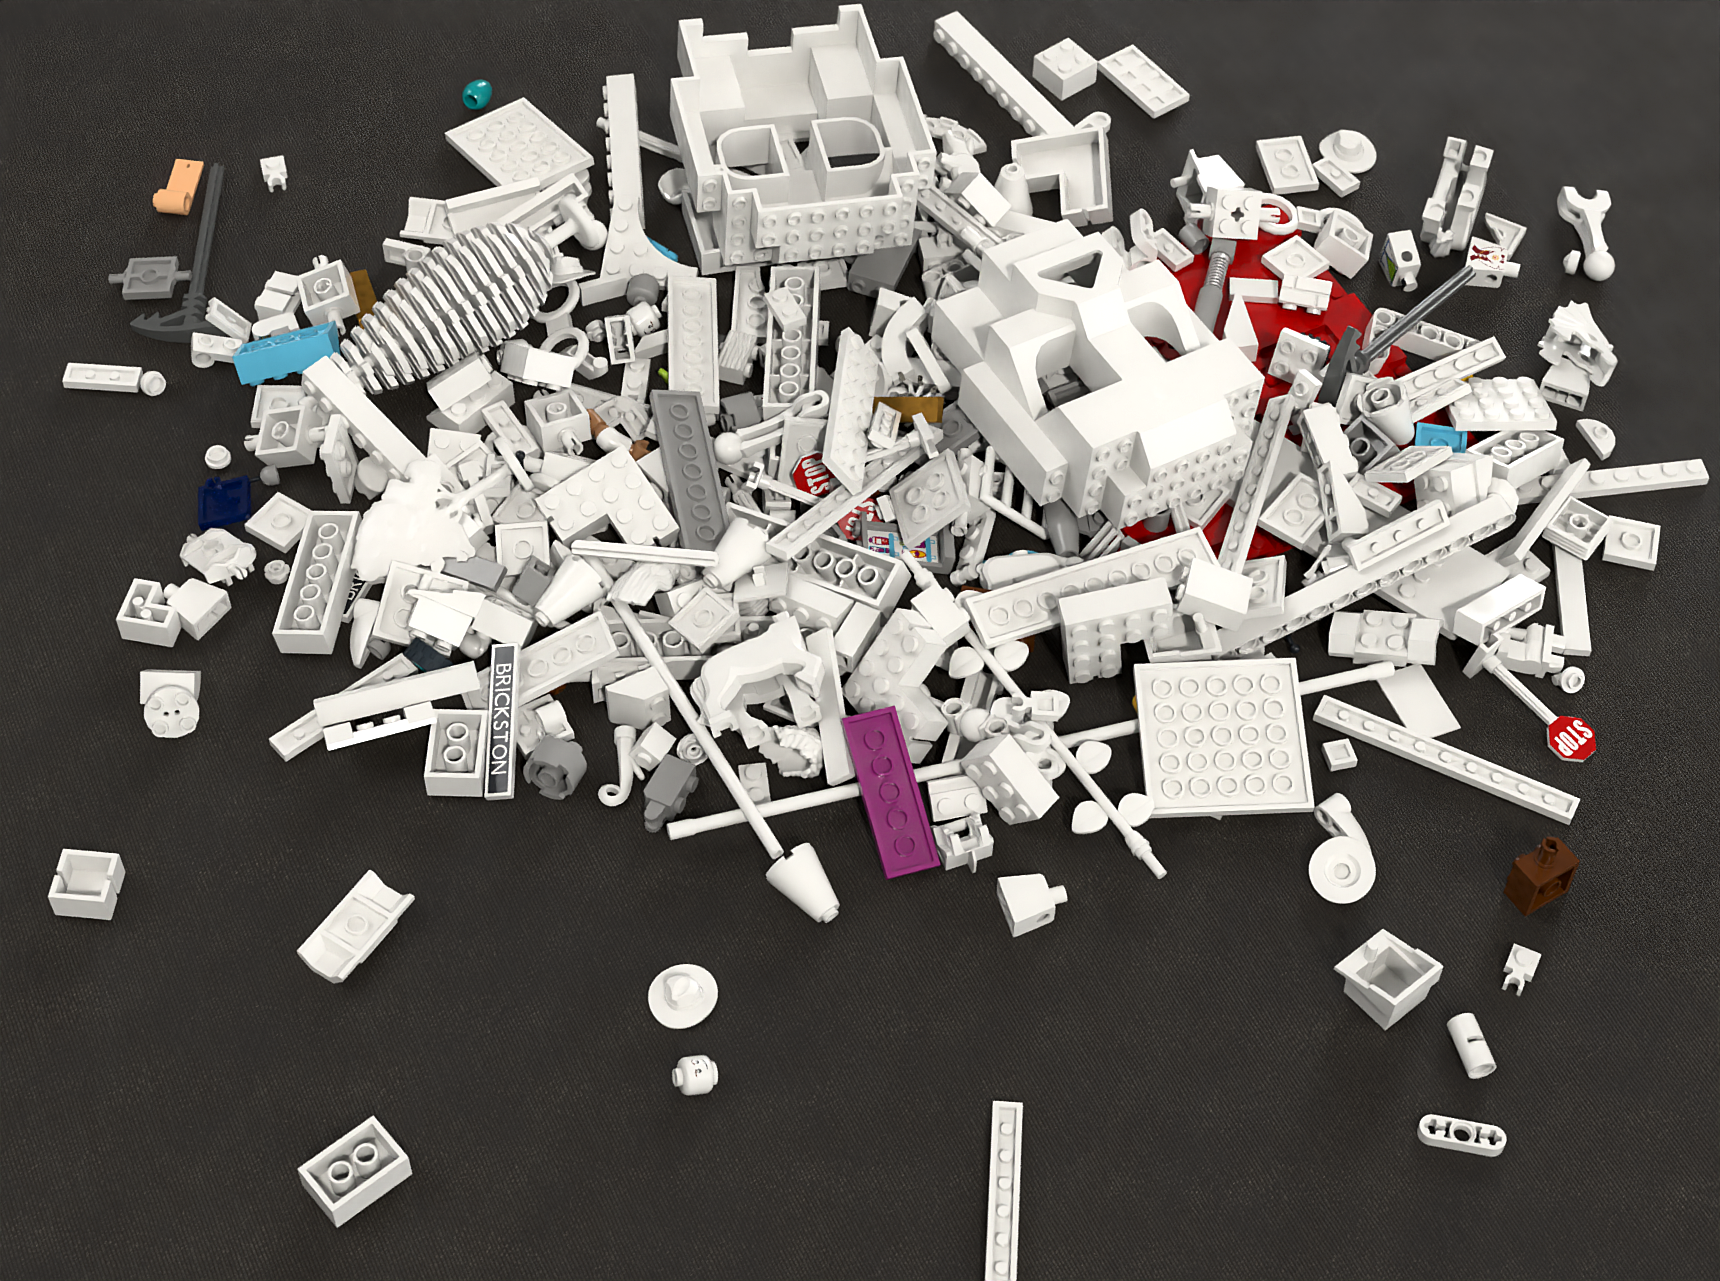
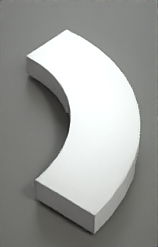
[923,114,987,155]
[881,297,929,386]

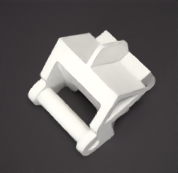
[930,812,994,873]

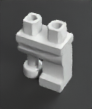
[1494,623,1566,678]

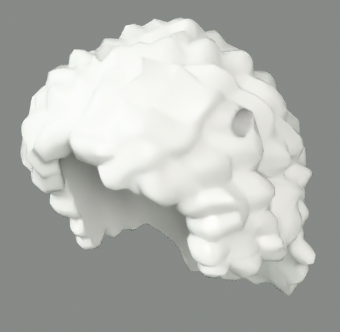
[759,725,825,778]

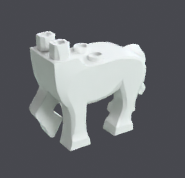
[1420,136,1494,258]
[690,611,825,749]

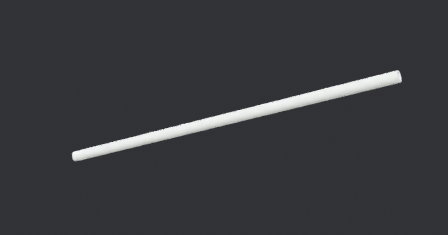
[583,540,784,859]

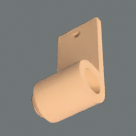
[153,159,204,215]

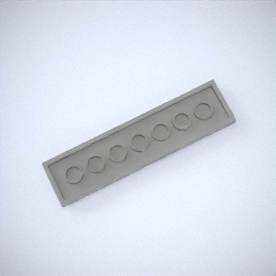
[649,390,730,552]

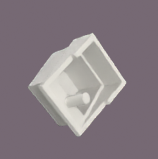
[1170,149,1245,231]
[1414,453,1493,518]
[403,574,486,653]
[1144,604,1223,663]
[1334,929,1444,1030]

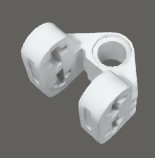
[1102,208,1158,271]

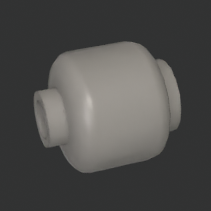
[626,273,660,307]

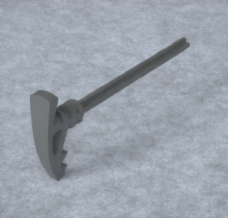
[130,163,227,343]
[1317,265,1476,407]

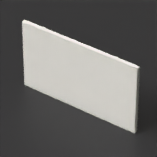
[1376,665,1461,738]

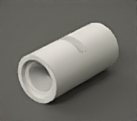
[1447,1013,1496,1079]

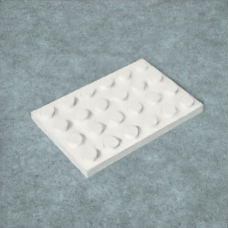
[445,97,594,190]

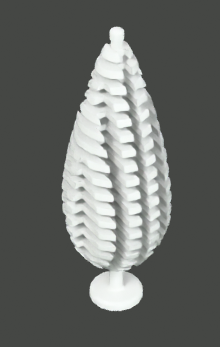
[297,195,599,410]

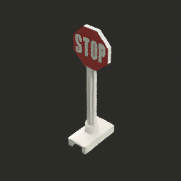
[792,412,939,497]
[741,461,884,542]
[1462,631,1596,762]

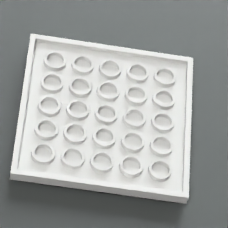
[1133,658,1315,818]

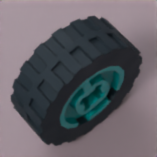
[403,637,454,672]

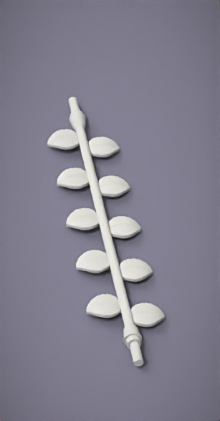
[901,551,1167,879]

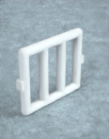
[979,445,1049,540]

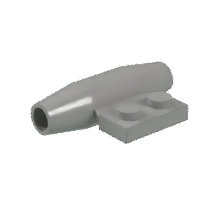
[1043,497,1109,558]

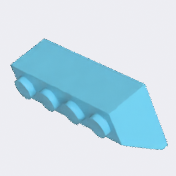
[232,321,340,386]

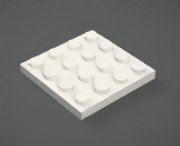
[1444,377,1557,431]

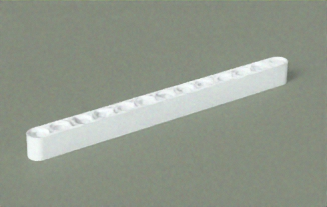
[1211,495,1516,661]

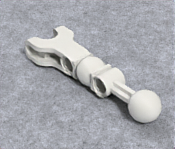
[919,683,1060,781]

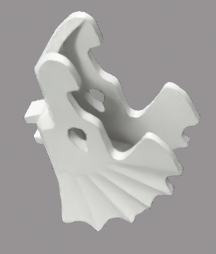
[1537,300,1618,386]

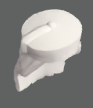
[606,561,681,606]

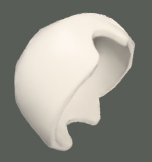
[658,168,690,204]

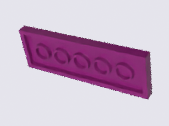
[841,706,941,880]

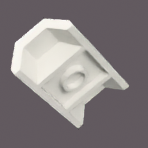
[400,197,454,245]
[1328,610,1444,665]
[322,701,437,751]
[297,870,415,983]

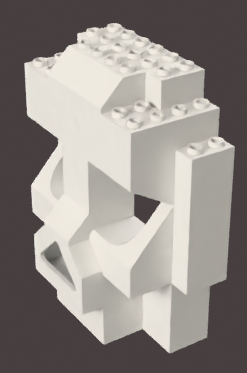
[670,4,937,266]
[931,219,1265,530]

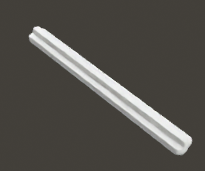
[571,540,719,568]

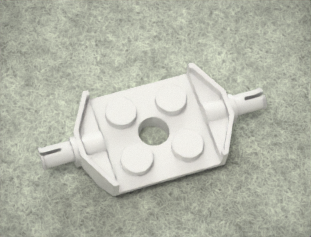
[180,528,254,584]

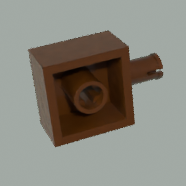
[1503,836,1580,917]

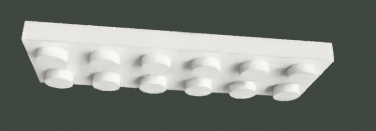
[461,610,621,715]

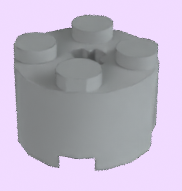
[715,392,764,434]
[523,735,587,800]

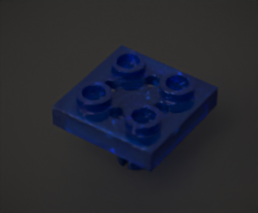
[198,475,251,531]

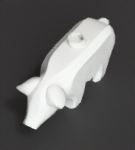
[935,130,980,196]
[976,550,1084,590]

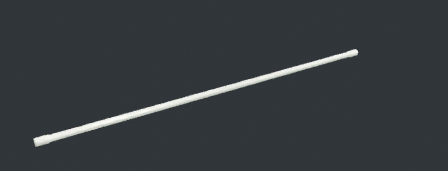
[666,661,1395,840]

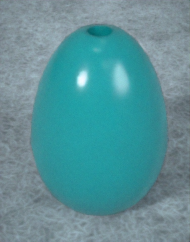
[462,79,492,110]

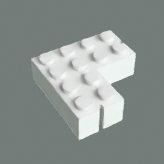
[1011,126,1113,227]
[682,189,774,275]
[535,444,680,562]
[1058,577,1173,684]
[842,608,949,764]

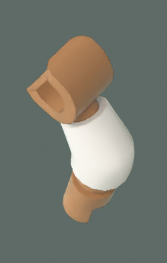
[586,409,652,462]

